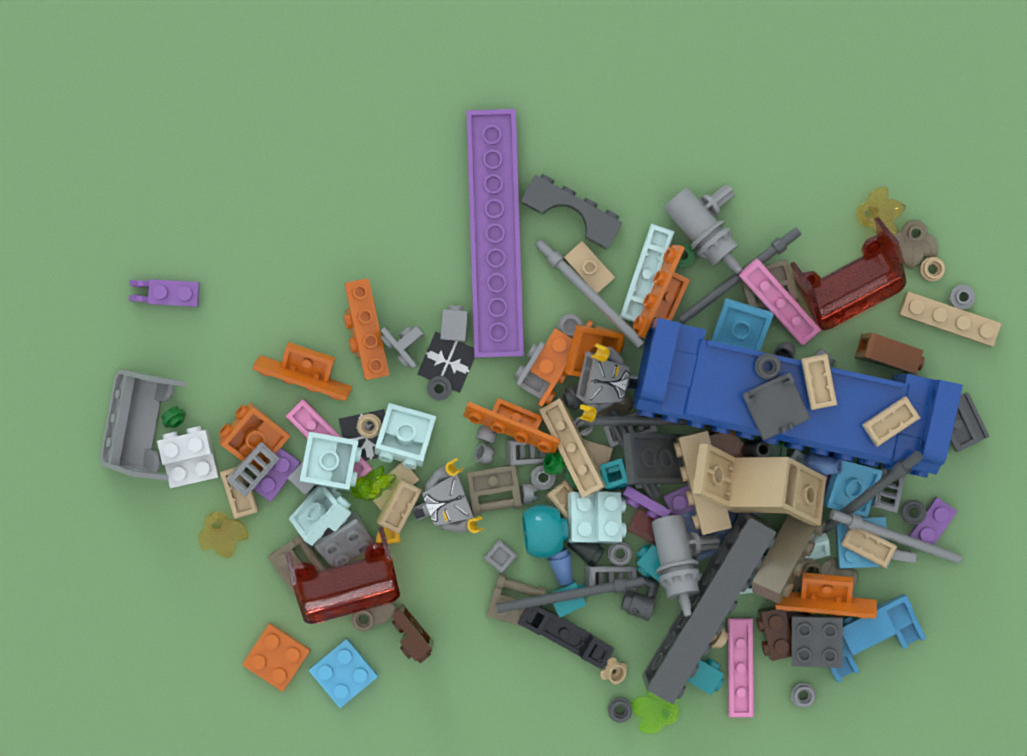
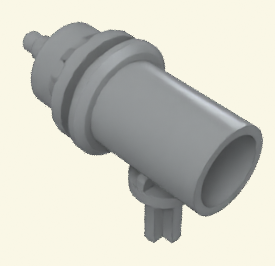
[664,184,742,274]
[651,515,720,617]

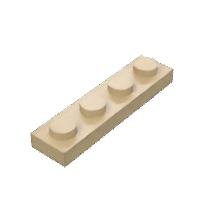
[898,292,1002,347]
[539,398,607,498]

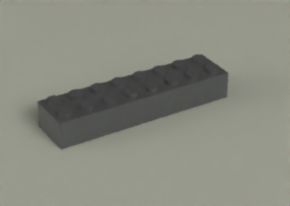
[642,513,776,704]

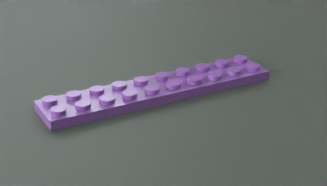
[466,109,524,358]

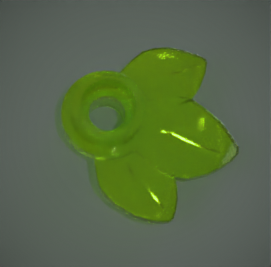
[350,466,396,501]
[631,691,679,734]

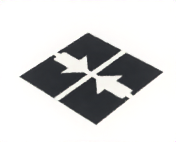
[417,332,475,393]
[339,409,385,461]

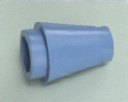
[803,453,842,475]
[547,547,573,585]

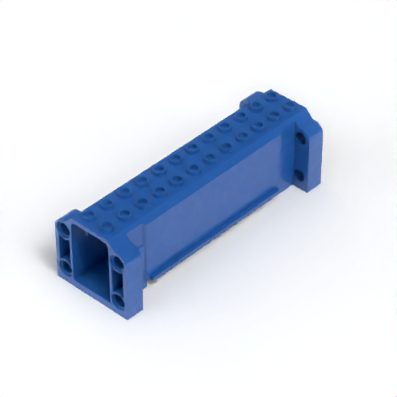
[633,318,963,478]

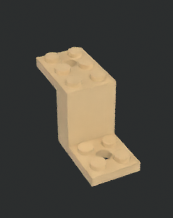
[693,444,826,526]

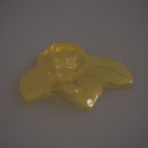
[856,187,905,236]
[198,511,248,558]

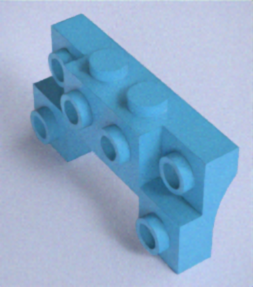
[829,594,927,683]

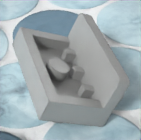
[514,342,550,399]

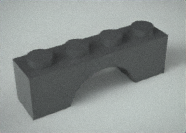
[521,174,622,250]

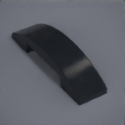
[517,606,615,670]

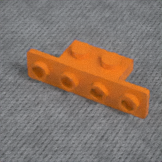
[633,245,690,338]
[343,278,389,380]
[529,320,593,407]
[253,342,352,401]
[463,398,560,454]
[775,573,877,619]

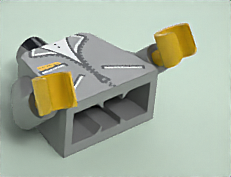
[576,343,638,422]
[413,458,485,533]

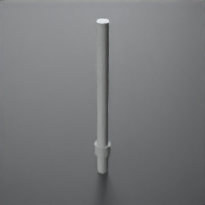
[535,239,646,349]
[829,509,962,564]

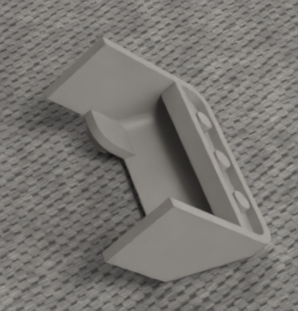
[100,369,186,481]

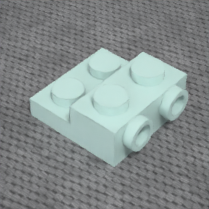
[375,403,436,469]
[300,432,362,492]
[289,485,351,546]
[568,491,626,544]

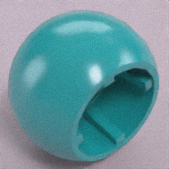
[522,504,569,559]

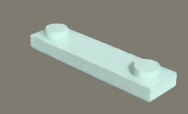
[620,224,675,322]

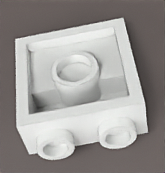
[157,426,220,488]

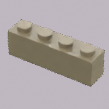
[752,511,826,604]

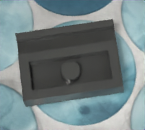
[951,392,990,452]

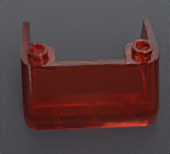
[790,217,907,330]
[285,527,400,624]

